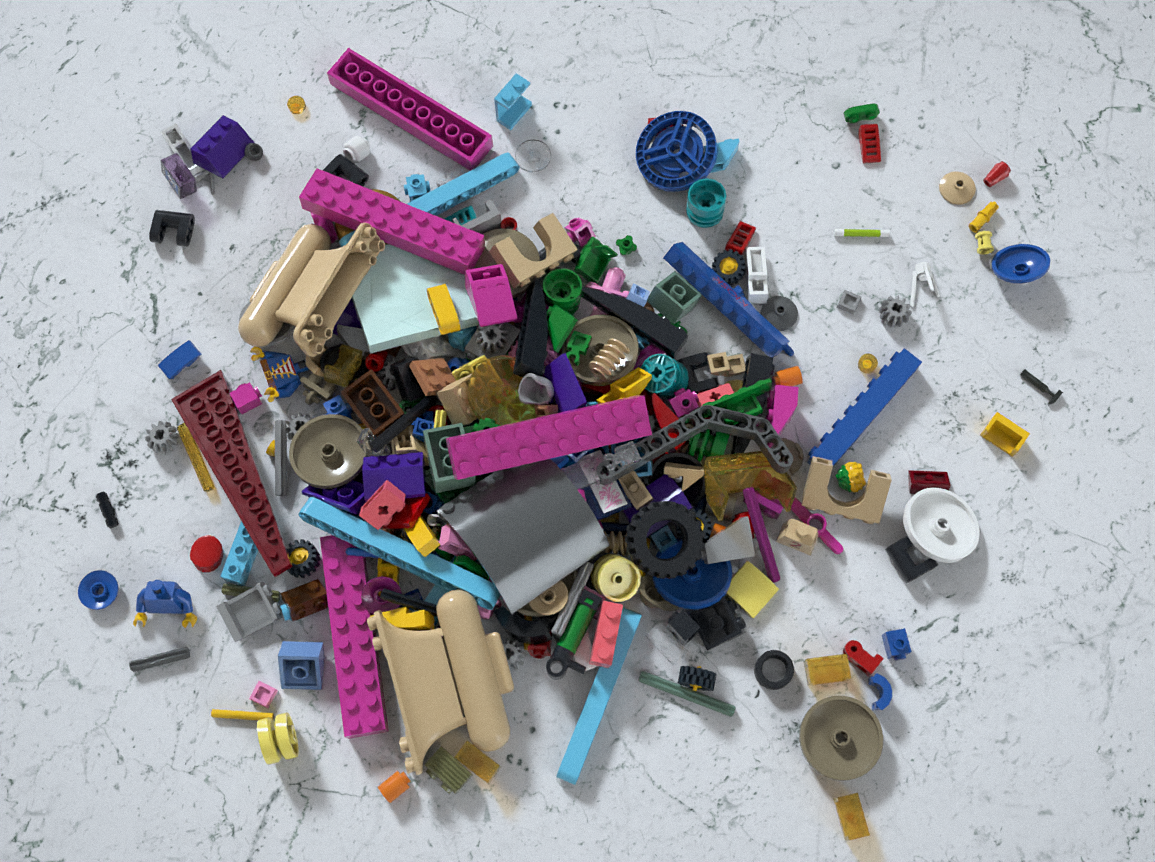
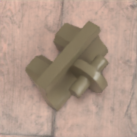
[300,372,337,405]

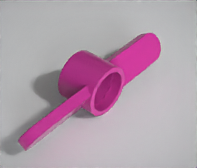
[787,497,844,554]

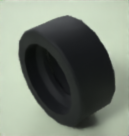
[754,650,794,690]

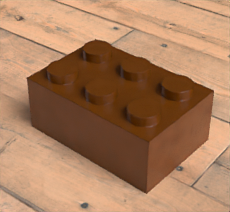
[340,369,405,438]

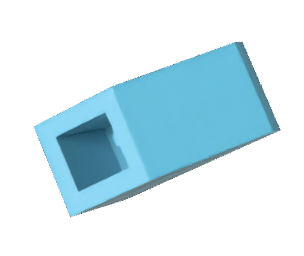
[703,138,740,173]

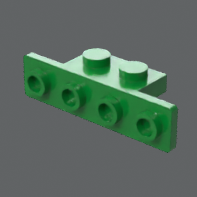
[701,378,772,426]

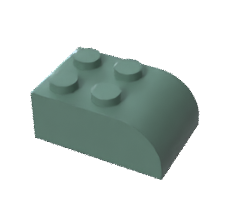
[423,423,475,493]

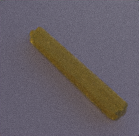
[177,423,214,492]

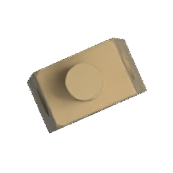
[776,519,818,556]

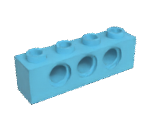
[220,521,258,586]

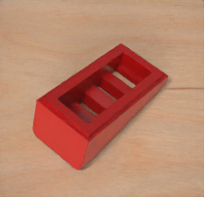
[858,124,881,163]
[725,221,756,256]

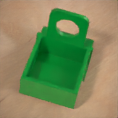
[574,237,618,284]

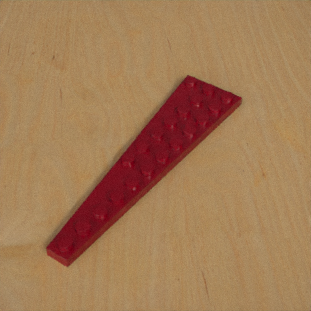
[171,370,293,577]

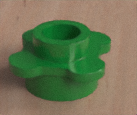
[616,235,637,255]

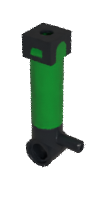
[546,589,602,680]

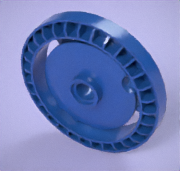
[636,111,718,192]

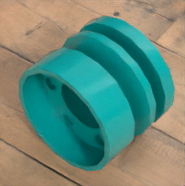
[686,178,727,228]
[641,354,689,399]

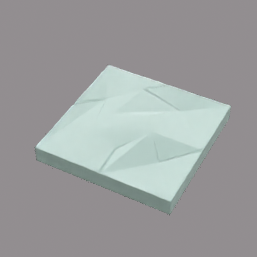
[351,244,479,354]

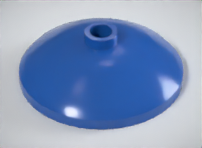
[992,244,1050,284]

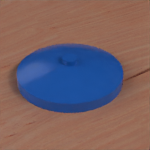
[652,538,732,609]

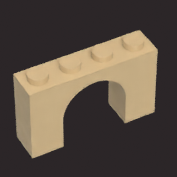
[489,213,578,289]
[801,456,892,524]

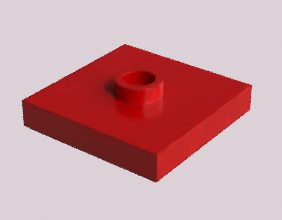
[382,494,431,529]

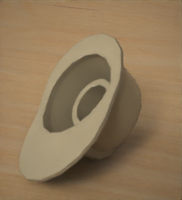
[639,575,680,611]

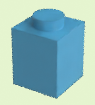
[648,525,678,552]

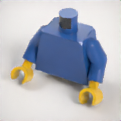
[133,580,197,628]

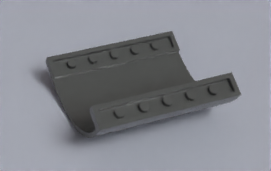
[436,459,610,614]

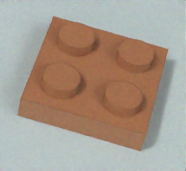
[409,358,456,396]

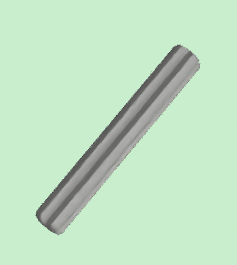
[275,420,287,496]
[551,562,594,636]

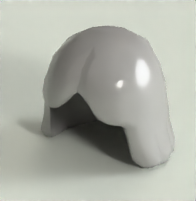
[518,373,554,405]

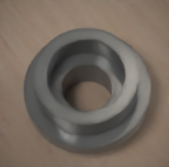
[245,143,263,161]

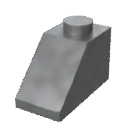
[337,325,372,360]

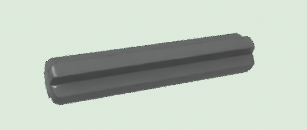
[129,647,190,672]

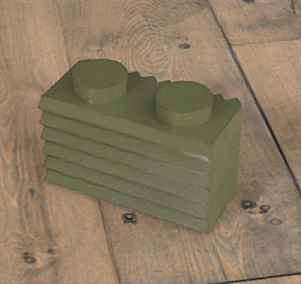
[425,746,473,794]

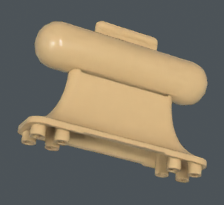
[238,223,385,357]
[367,590,514,775]

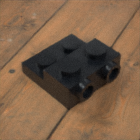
[689,596,747,651]

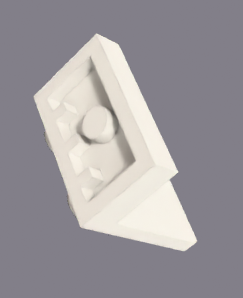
[401,335,455,360]

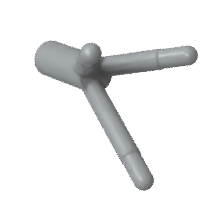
[192,170,215,195]

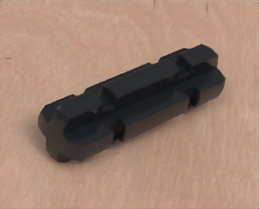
[95,491,119,528]

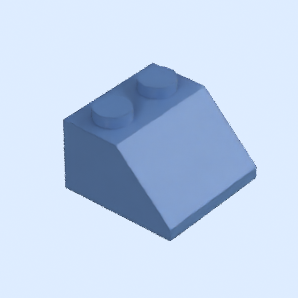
[278,641,325,690]

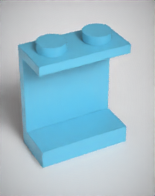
[494,73,532,131]

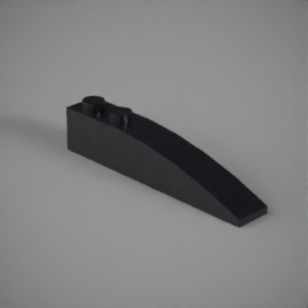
[513,277,548,378]
[581,287,688,359]
[729,353,775,467]

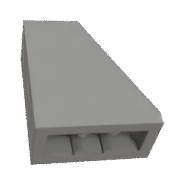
[700,516,755,564]

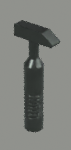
[1020,369,1063,405]

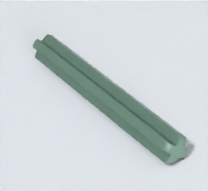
[639,671,736,717]

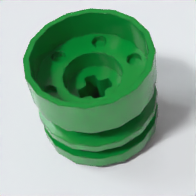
[543,268,582,315]
[688,429,730,470]

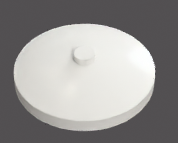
[903,488,979,563]

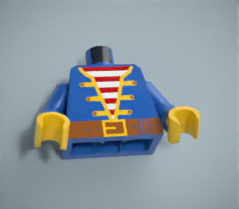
[250,347,309,402]

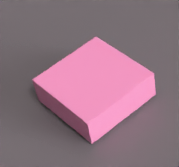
[249,681,278,708]

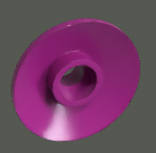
[361,577,402,614]

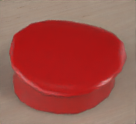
[190,535,223,573]

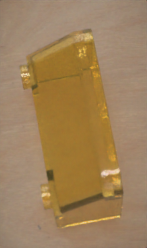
[703,451,798,521]

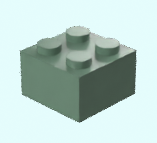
[647,271,702,324]

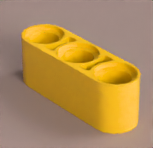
[427,284,461,335]

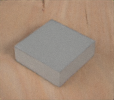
[836,290,861,315]

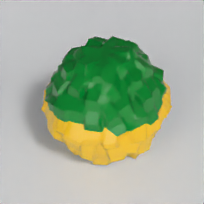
[835,462,866,493]

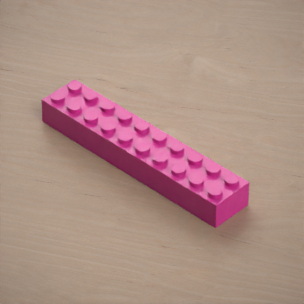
[327,48,493,171]
[299,168,485,275]
[446,395,652,480]
[320,535,389,739]

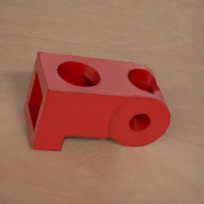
[843,640,884,677]

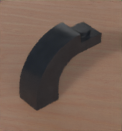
[493,606,560,644]

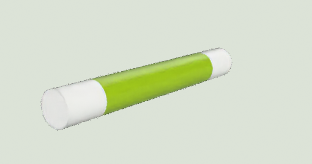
[834,229,890,237]

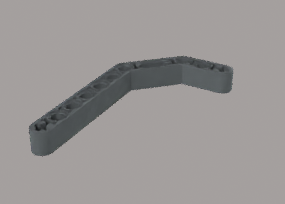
[596,405,793,485]

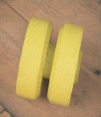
[590,554,641,602]
[257,712,299,765]

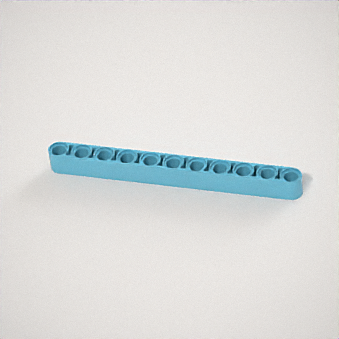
[339,153,520,247]
[298,497,500,610]

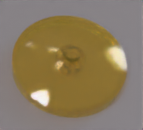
[467,355,536,426]

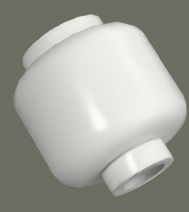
[343,136,370,163]

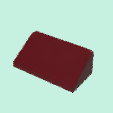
[908,470,951,494]

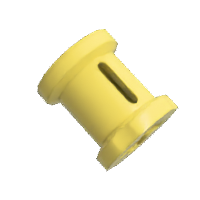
[975,231,994,255]

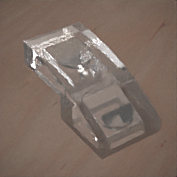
[357,428,392,457]

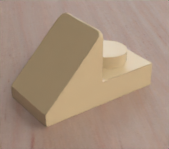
[664,462,705,491]
[617,471,654,511]

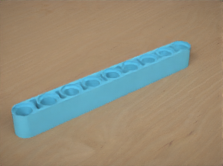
[556,607,642,785]

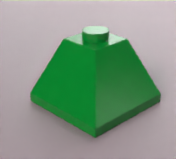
[547,304,578,353]

